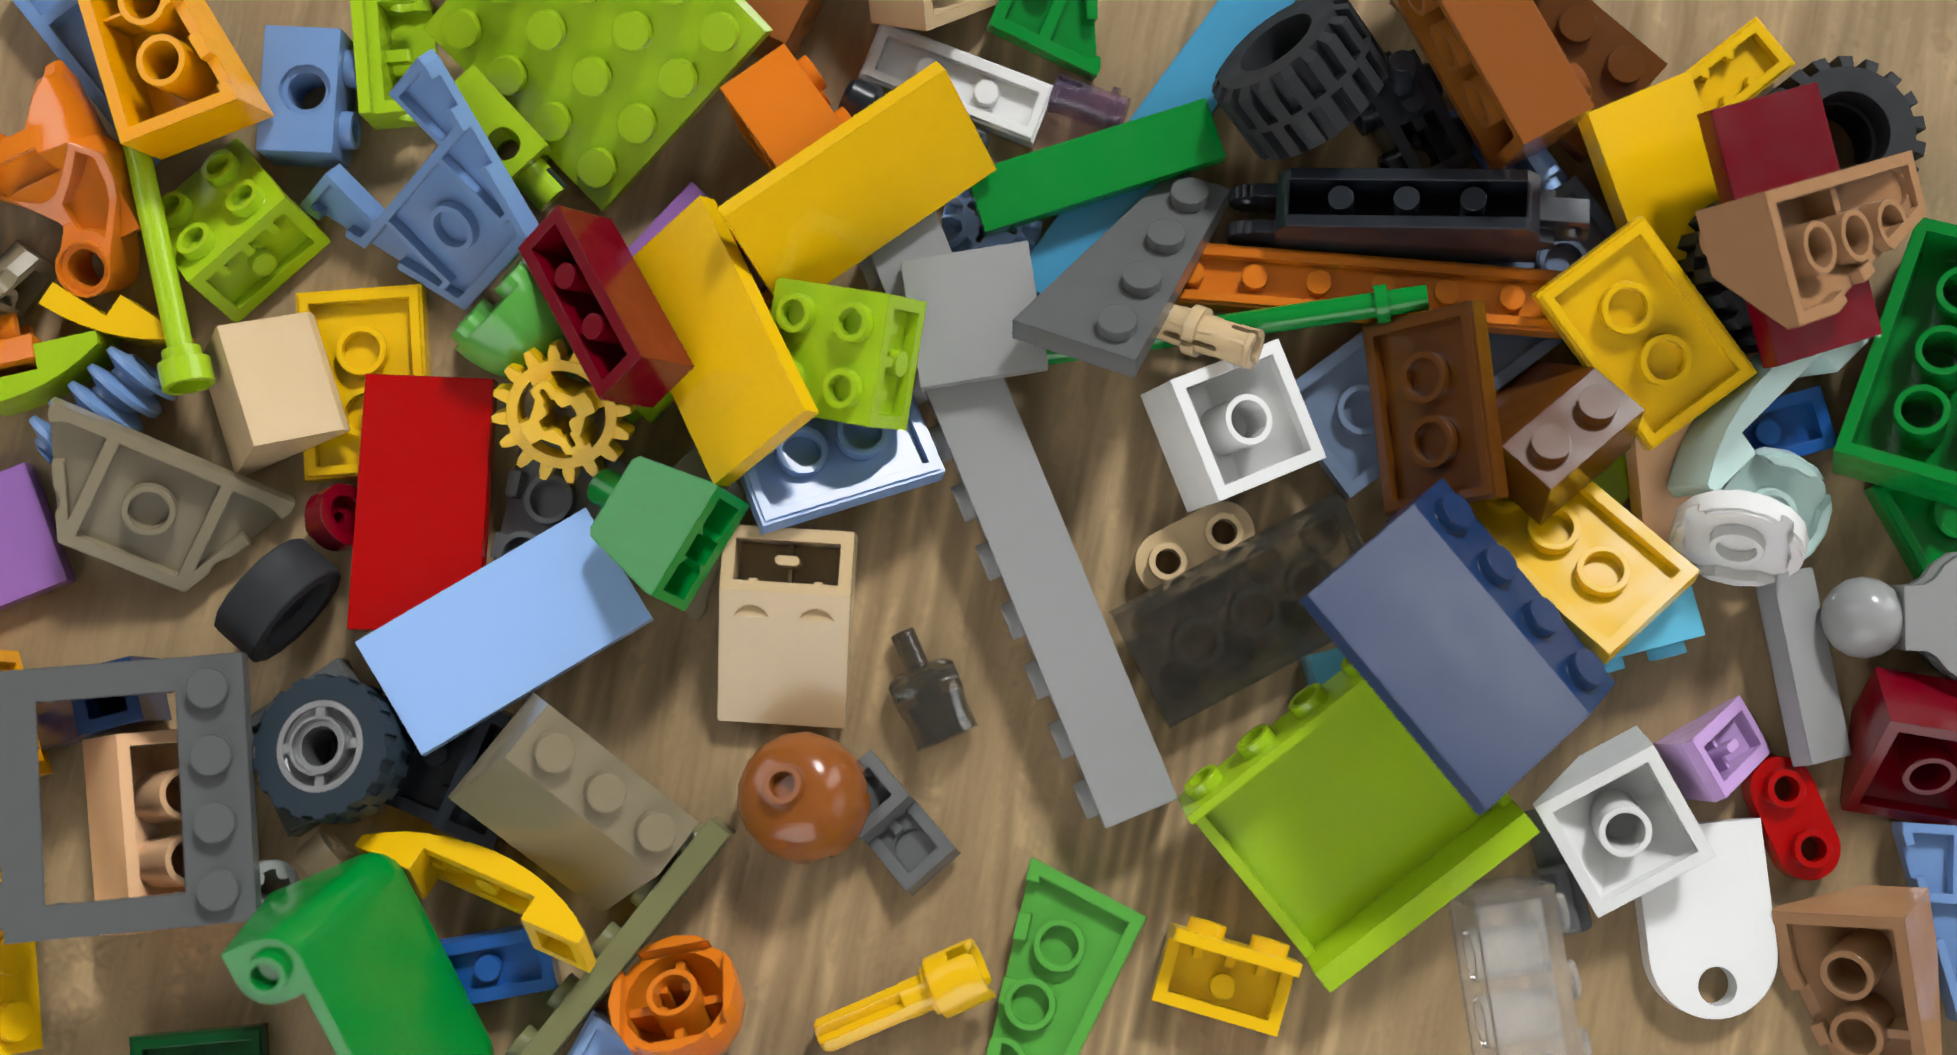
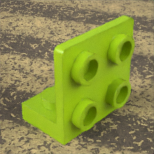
[161,138,331,323]
[771,278,927,431]

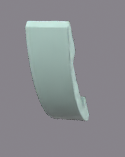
[1667,337,1872,497]

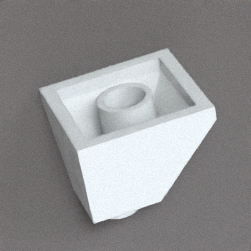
[1533,726,1717,918]

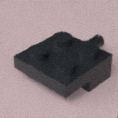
[384,710,515,851]

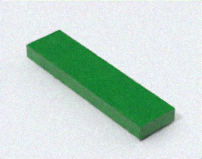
[969,98,1226,237]

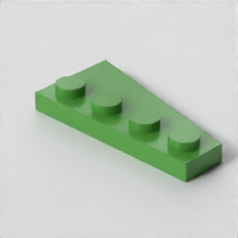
[986,857,1148,1055]

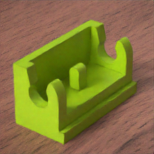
[350,0,438,130]

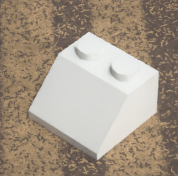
[1140,339,1326,513]

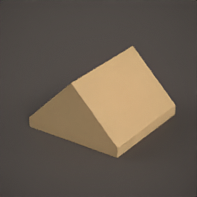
[203,312,350,476]

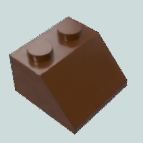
[1496,360,1644,525]

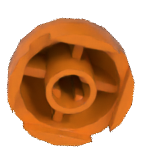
[608,935,746,1055]

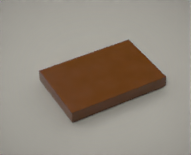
[1362,300,1509,516]

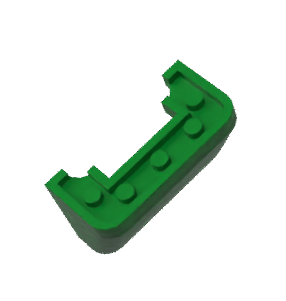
[221,852,494,1055]

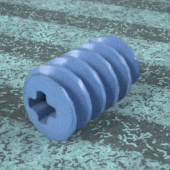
[28,346,178,466]

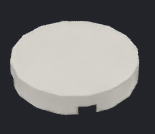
[1669,490,1809,586]

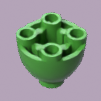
[450,257,576,379]

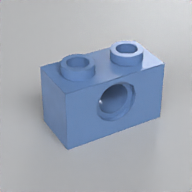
[256,25,361,169]

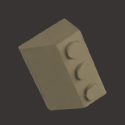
[448,693,700,913]

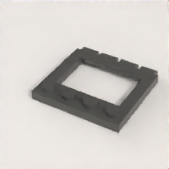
[0,652,262,944]

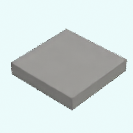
[900,241,1049,391]

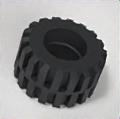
[1212,0,1390,161]
[1767,56,1926,172]

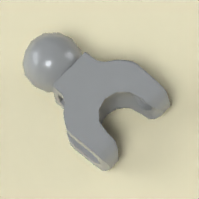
[1820,552,1957,679]

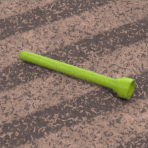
[122,145,216,395]

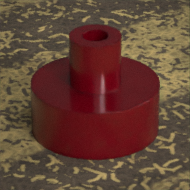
[304,483,357,552]

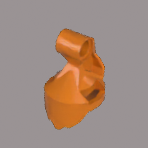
[0,60,141,298]

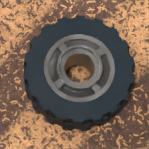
[252,674,411,825]

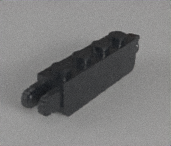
[1226,168,1590,263]

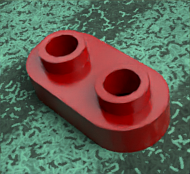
[1741,756,1841,881]

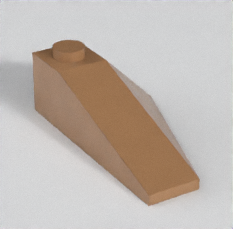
[1695,150,1928,329]
[1771,885,1942,1055]

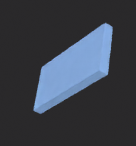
[355,508,653,756]

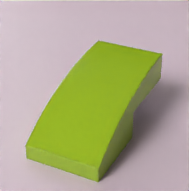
[0,330,122,417]

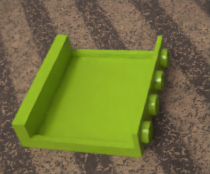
[1178,657,1540,993]

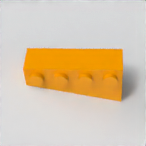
[78,0,274,160]

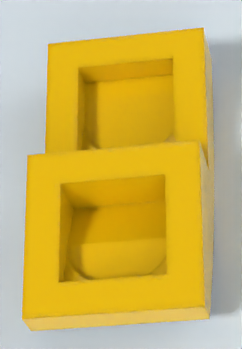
[39,282,196,349]

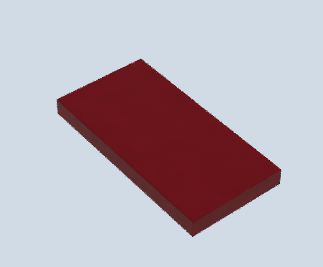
[1697,82,1883,369]

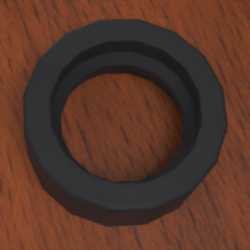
[214,538,341,662]

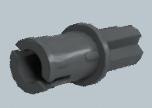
[1524,809,1592,935]

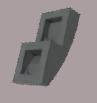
[859,749,961,896]

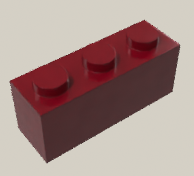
[518,205,695,408]

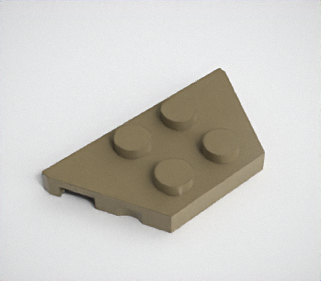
[47,396,296,593]

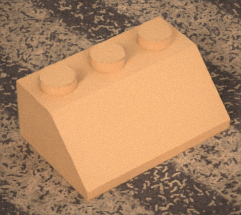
[82,729,185,936]

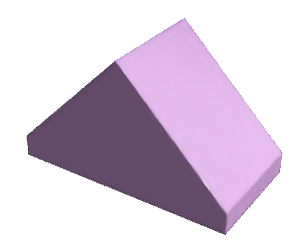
[1653,695,1772,802]

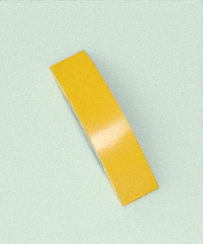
[354,831,597,973]

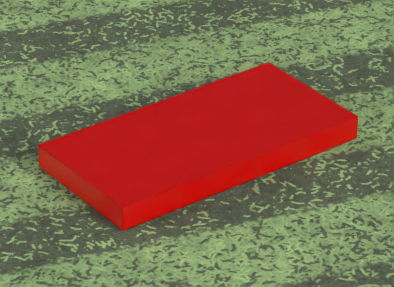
[347,374,498,632]

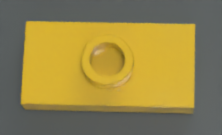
[1685,16,1796,112]

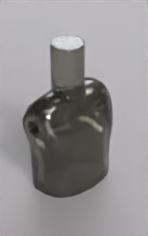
[888,627,978,752]

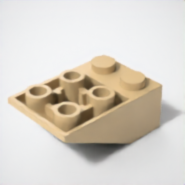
[717,525,859,729]

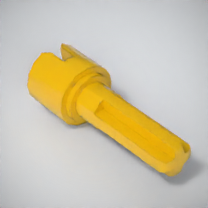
[814,937,996,1052]

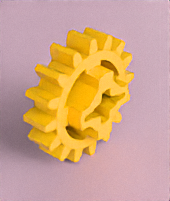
[491,339,637,483]

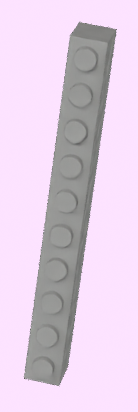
[858,211,1178,828]

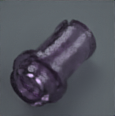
[1047,73,1131,131]

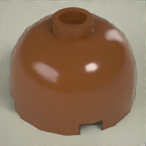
[738,732,870,864]

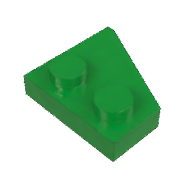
[985,0,1101,82]

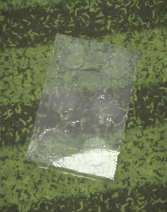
[1448,874,1592,1055]

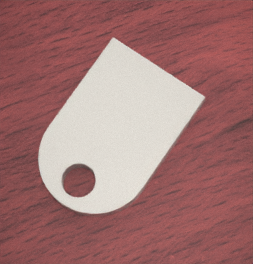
[1634,817,1778,1019]

